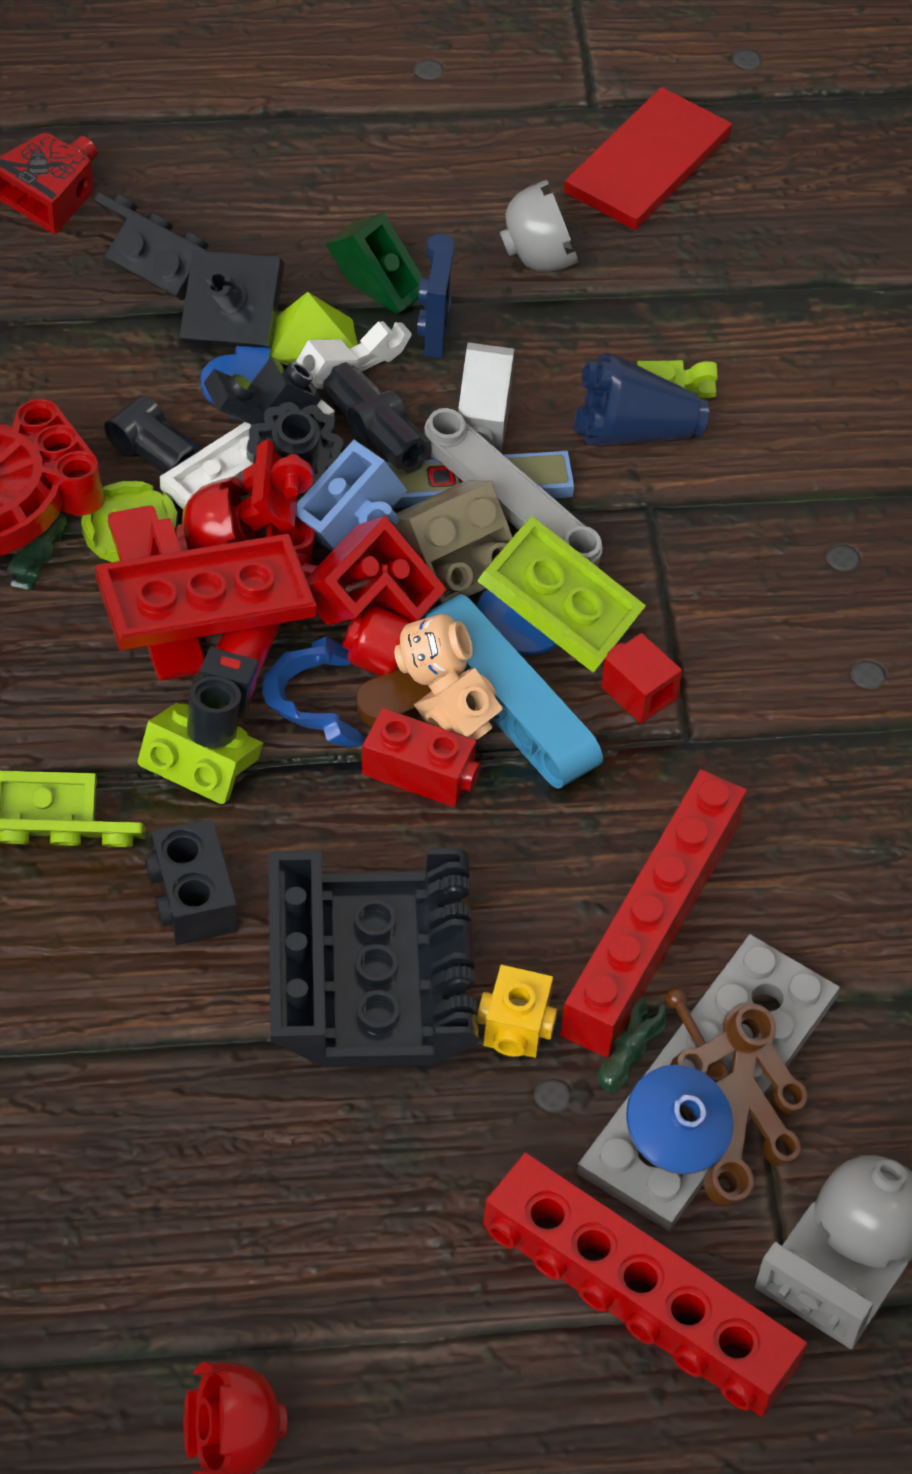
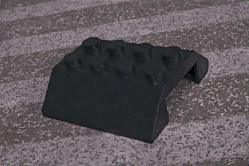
[268,848,479,1067]

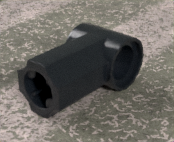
[104,395,200,474]

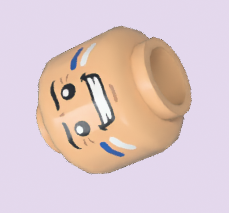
[394,613,473,685]

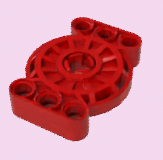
[0,399,105,556]

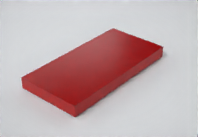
[564,87,732,230]
[95,534,317,651]

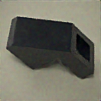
[204,356,322,425]

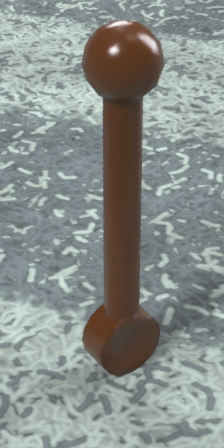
[666,988,727,1083]

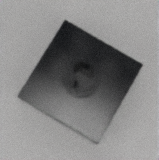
[179,251,285,350]

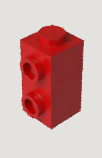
[362,708,481,808]

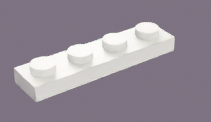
[160,400,335,510]

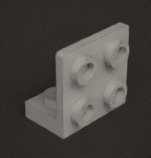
[755,1202,908,1350]

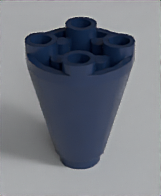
[574,353,709,447]

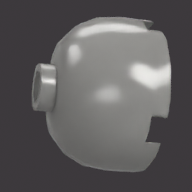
[500,179,579,272]
[814,1155,912,1268]

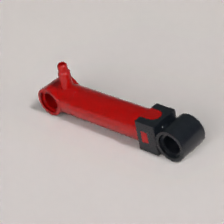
[186,517,318,748]

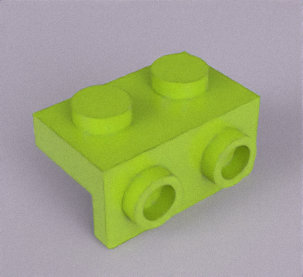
[138,702,263,804]

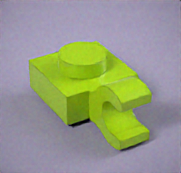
[637,360,718,399]

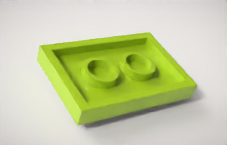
[478,515,646,673]

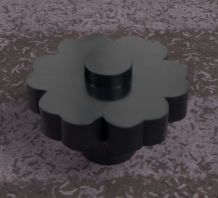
[246,402,344,496]

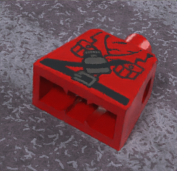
[0,133,97,235]

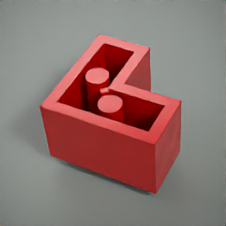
[306,516,447,626]

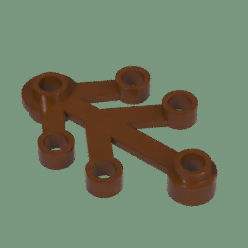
[670,1003,808,1206]

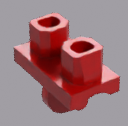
[239,439,314,533]

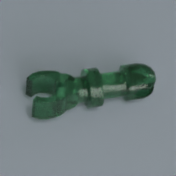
[7,513,67,590]
[597,997,667,1092]

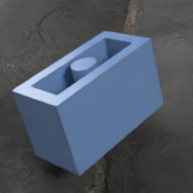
[296,440,407,552]

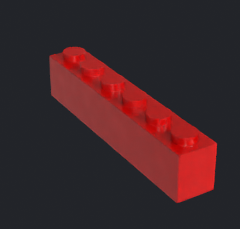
[560,769,747,1058]

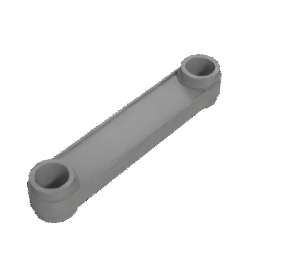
[423,408,603,567]

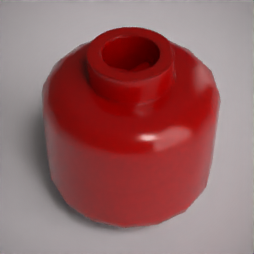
[341,606,411,676]

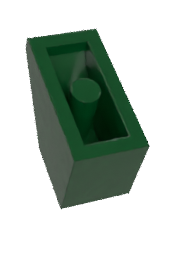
[325,212,423,314]

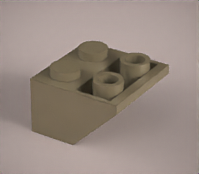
[388,480,513,606]

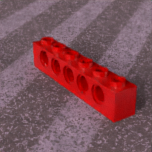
[483,1152,807,1418]

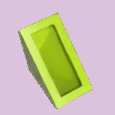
[269,292,358,364]

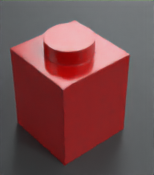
[601,633,682,724]

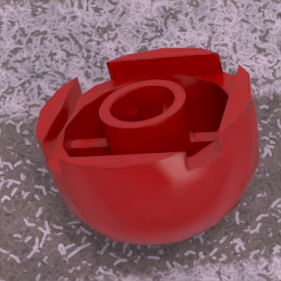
[177,477,261,550]
[183,1361,287,1474]

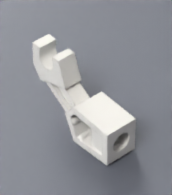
[296,321,412,389]

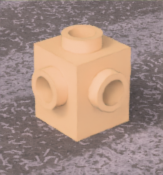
[414,668,503,740]

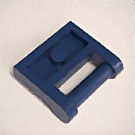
[417,234,454,358]

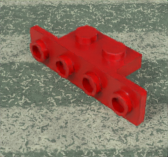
[107,505,204,681]

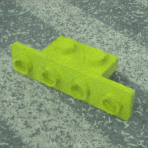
[0,771,146,847]

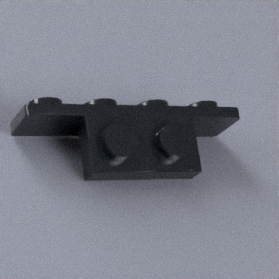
[93,192,227,301]

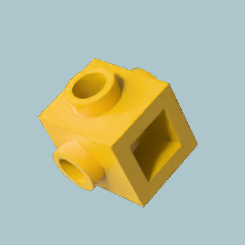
[477,965,557,1058]

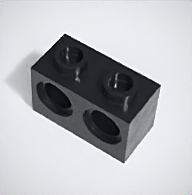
[144,819,237,945]

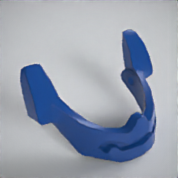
[262,636,365,747]

